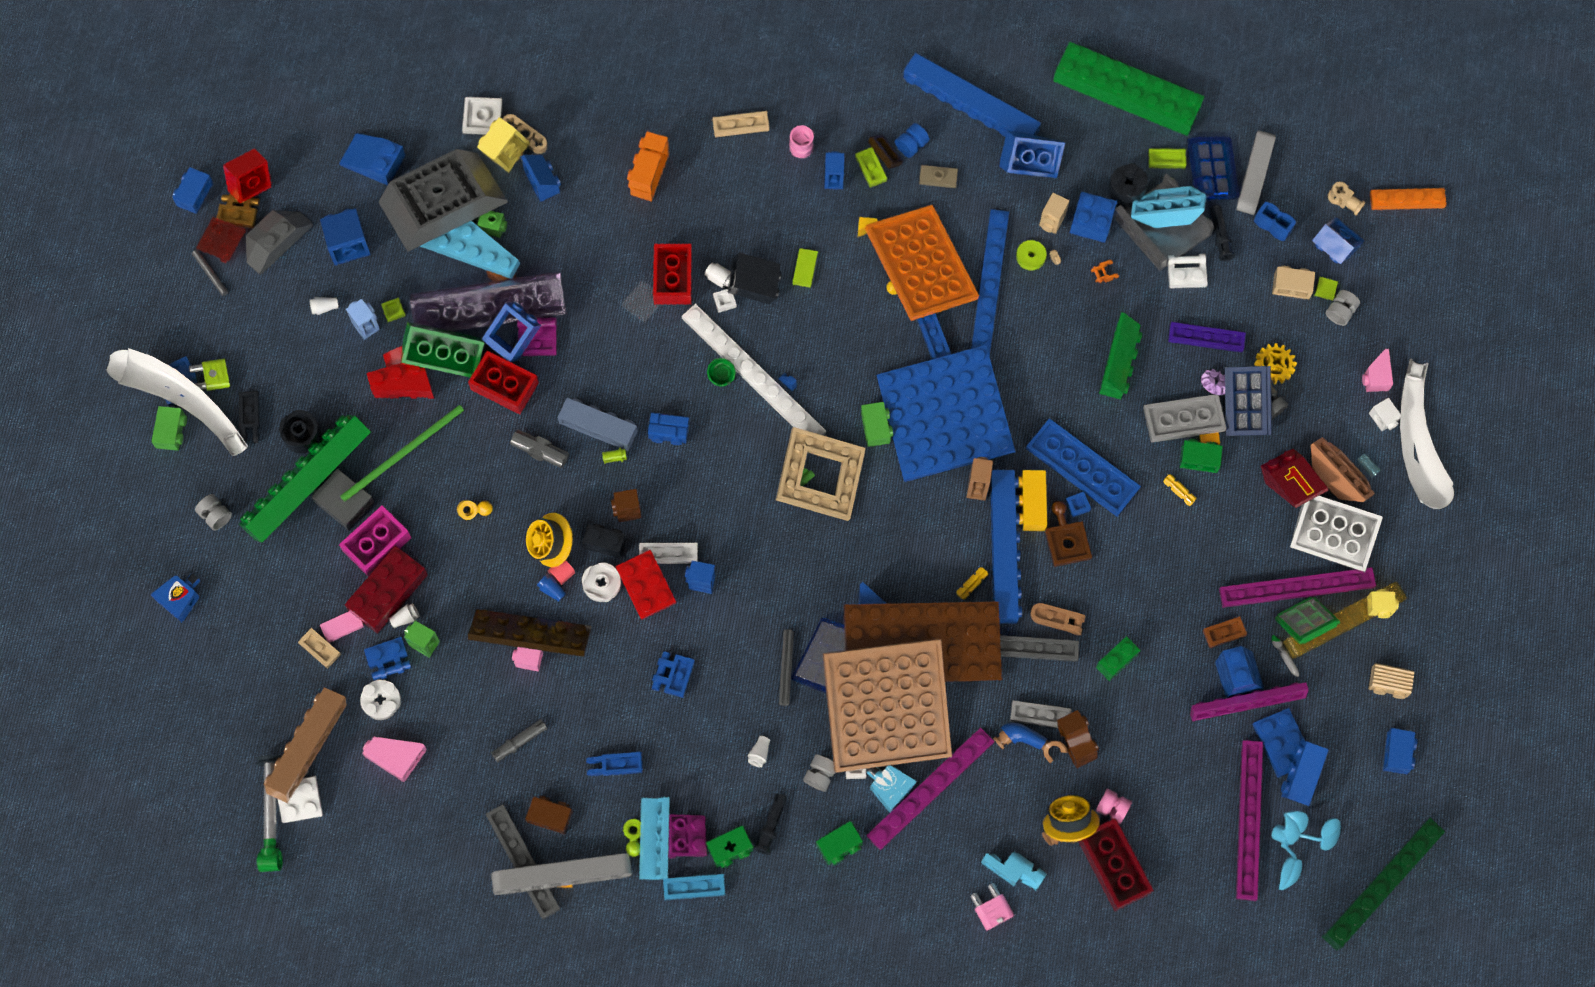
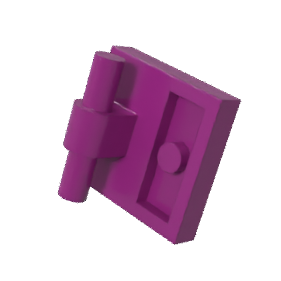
[517,317,557,356]
[668,814,707,859]

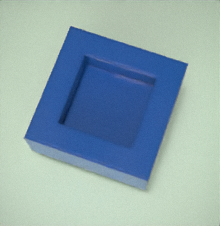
[1065,492,1091,517]

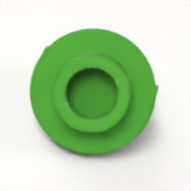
[800,468,815,486]

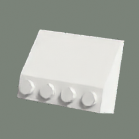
[1290,496,1383,572]

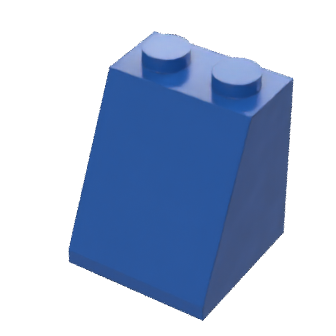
[320,209,371,265]
[1215,646,1264,699]

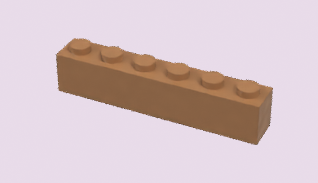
[264,687,347,803]

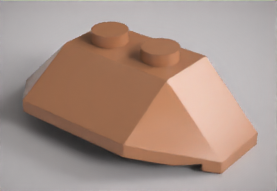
[1311,437,1375,502]

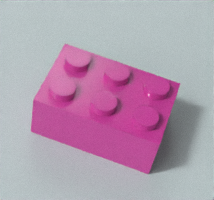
[339,506,411,577]

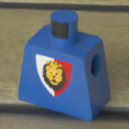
[151,573,200,623]

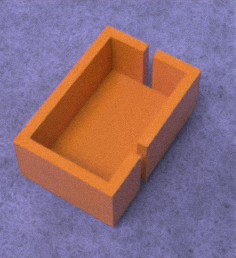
[627,131,669,201]

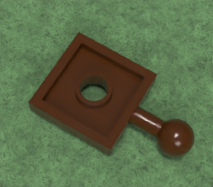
[1045,501,1092,567]

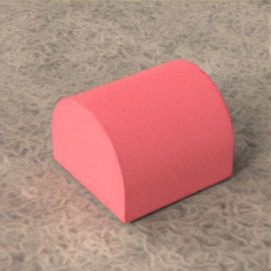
[548,560,575,585]

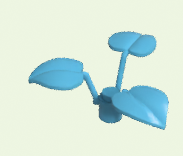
[1272,811,1341,890]

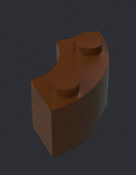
[1057,710,1099,769]

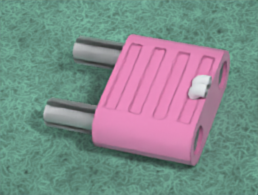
[971,883,1015,931]

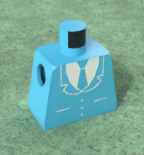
[867,765,916,813]

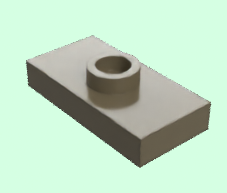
[919,165,958,188]

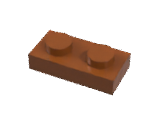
[1203,617,1247,648]

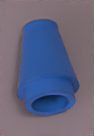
[537,574,566,602]

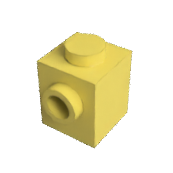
[1367,589,1399,618]

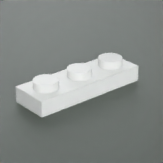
[639,543,698,564]

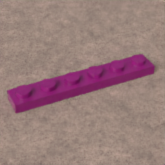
[1190,682,1308,721]

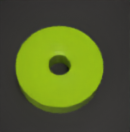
[1016,240,1046,270]

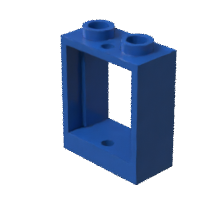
[481,302,541,362]

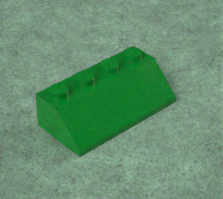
[1099,312,1142,399]
[401,322,484,378]

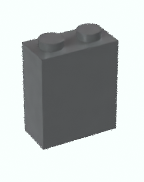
[312,469,375,531]

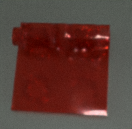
[196,217,246,263]

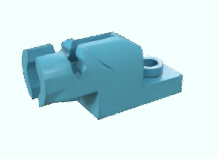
[981,852,1047,890]

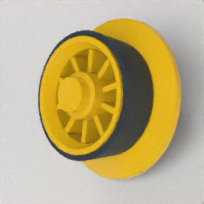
[525,513,572,567]
[1043,795,1099,844]

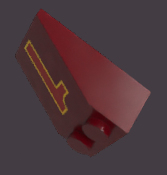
[1261,449,1328,508]

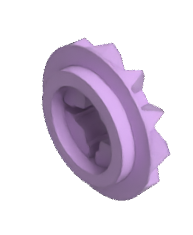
[1201,369,1225,395]

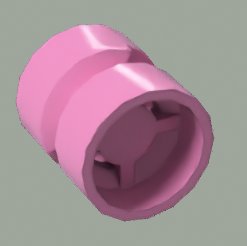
[790,125,814,158]
[1095,788,1132,824]

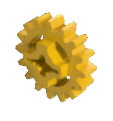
[1254,343,1297,384]

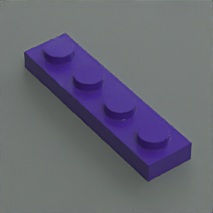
[1168,322,1246,353]

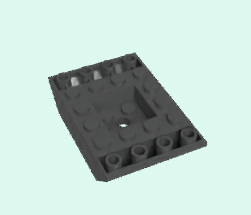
[379,149,508,252]

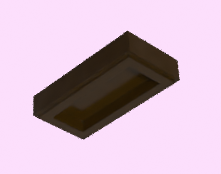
[868,134,903,168]

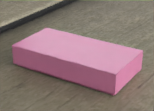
[320,612,364,643]

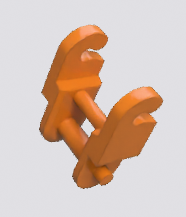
[1091,260,1119,283]

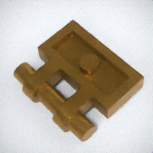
[216,194,260,228]

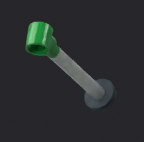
[255,755,283,872]

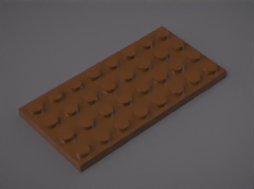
[843,602,1002,682]

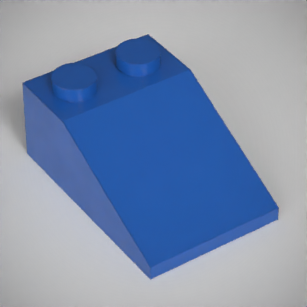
[999,131,1065,178]
[339,133,406,186]

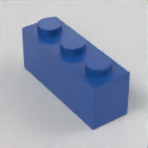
[1281,740,1329,806]

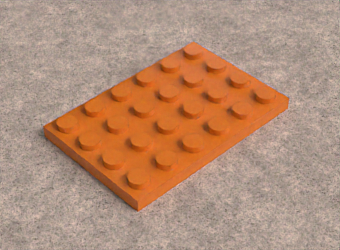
[865,205,979,321]

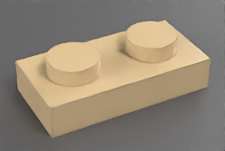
[298,628,341,669]

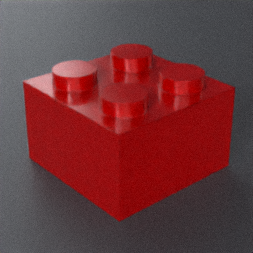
[223,148,272,204]

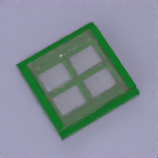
[1275,597,1340,644]

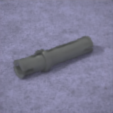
[491,719,547,763]

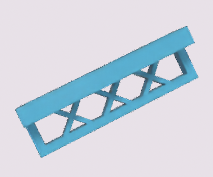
[639,797,669,880]

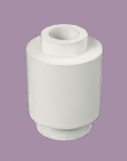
[705,263,731,288]

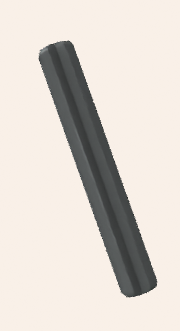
[779,629,794,706]

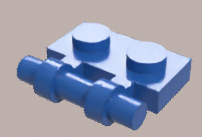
[364,637,411,680]
[651,652,695,698]

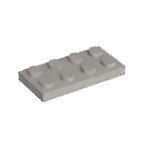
[1143,395,1226,443]

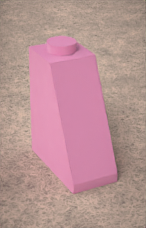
[363,737,427,782]

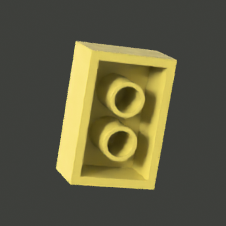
[477,117,530,173]

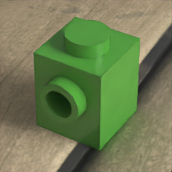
[477,211,507,238]

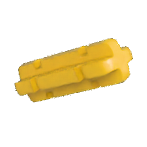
[1163,474,1197,506]
[956,567,988,600]

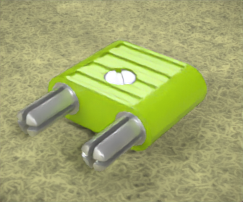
[189,358,230,391]

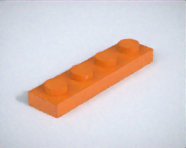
[1370,188,1446,210]

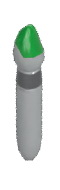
[1271,635,1299,677]

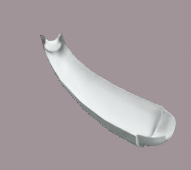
[106,348,248,456]
[1400,359,1454,509]

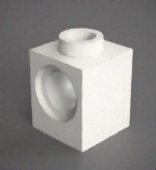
[1369,398,1402,431]

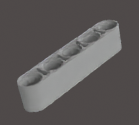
[1236,130,1276,215]

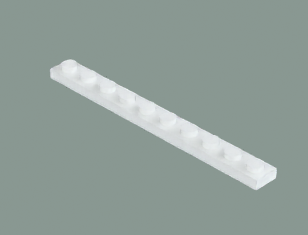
[682,304,826,436]

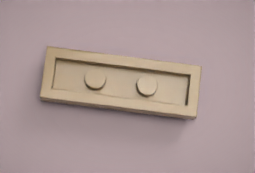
[712,111,769,137]

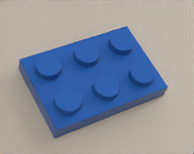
[1252,708,1305,778]

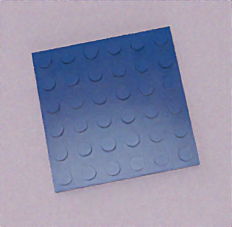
[877,345,1015,482]

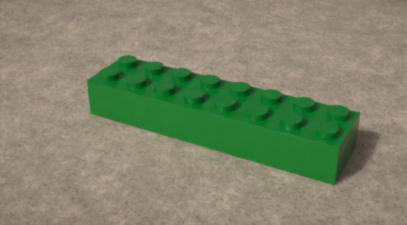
[1053,42,1205,136]
[239,415,371,543]

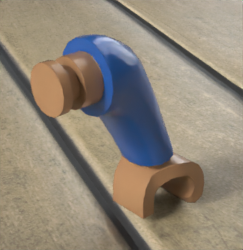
[993,722,1067,763]

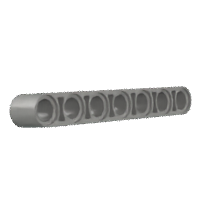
[491,854,632,895]

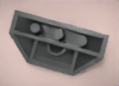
[246,210,314,275]

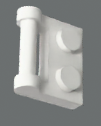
[1168,254,1208,288]

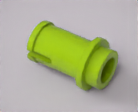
[602,447,627,464]

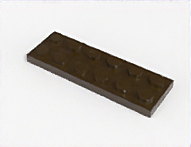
[468,609,592,657]

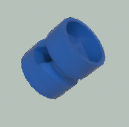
[895,123,930,158]

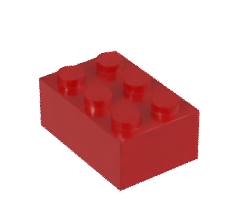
[653,244,692,305]
[468,351,539,415]
[615,549,676,621]

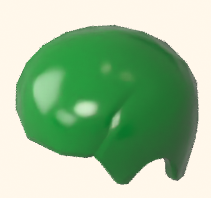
[707,358,736,387]

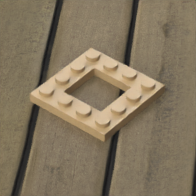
[776,427,866,521]

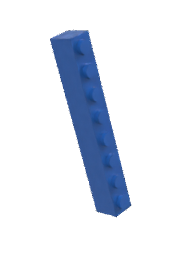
[903,53,1041,137]
[990,470,1022,624]

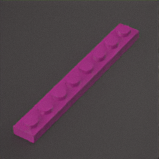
[1219,568,1376,608]
[867,728,994,851]
[1236,740,1263,901]

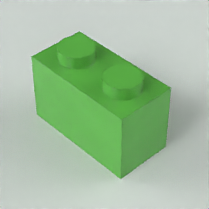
[861,402,893,447]
[152,406,187,451]
[404,621,440,658]

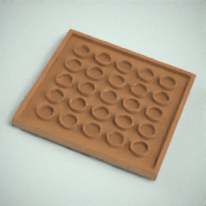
[823,639,952,772]

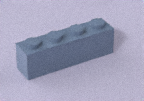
[558,398,638,451]

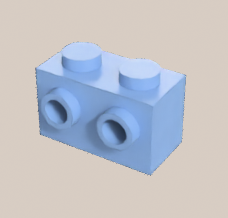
[346,299,380,340]

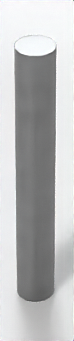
[192,249,228,296]

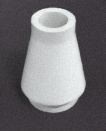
[310,297,338,315]
[389,603,420,628]
[748,736,770,767]

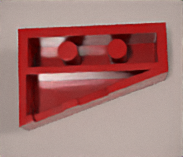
[367,363,434,399]

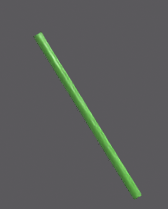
[340,405,464,502]

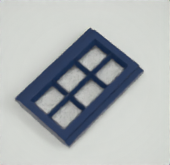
[1225,366,1272,436]

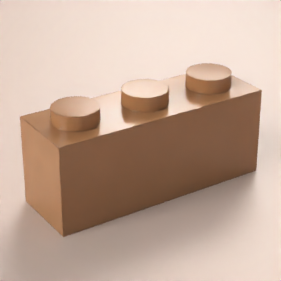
[966,457,993,501]

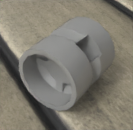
[1326,290,1360,326]
[195,494,232,531]
[803,755,835,791]

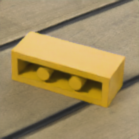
[1018,470,1047,531]

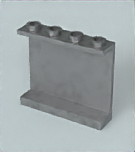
[1113,174,1214,271]

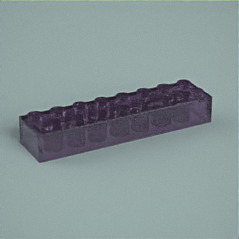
[410,271,566,331]

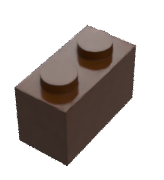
[611,489,641,522]
[526,796,573,835]

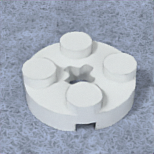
[582,563,621,602]
[360,680,401,720]

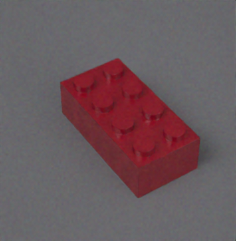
[344,546,428,634]
[1078,818,1154,912]

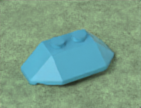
[1131,186,1206,228]

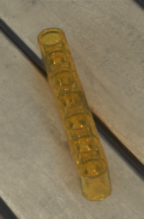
[1283,581,1407,659]

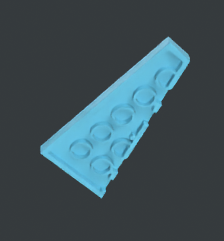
[420,221,520,279]

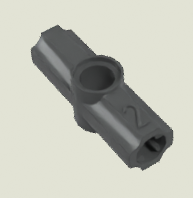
[510,429,569,468]

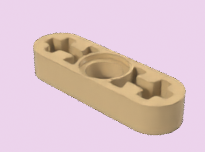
[503,114,548,154]

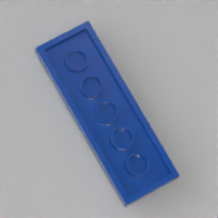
[1026,418,1141,517]

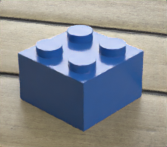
[1070,192,1117,243]

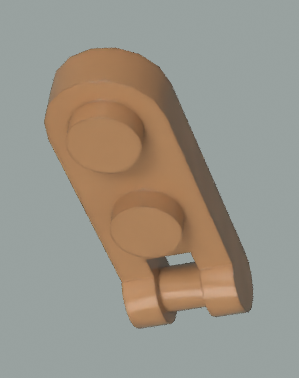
[1030,603,1086,635]

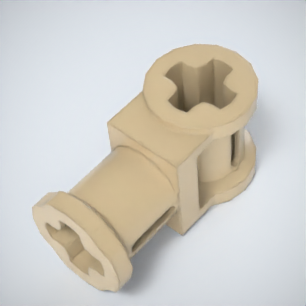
[1328,182,1366,215]

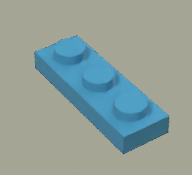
[663,874,725,900]

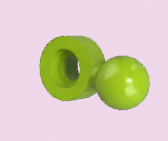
[623,819,641,857]

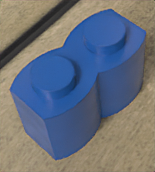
[1254,202,1296,241]

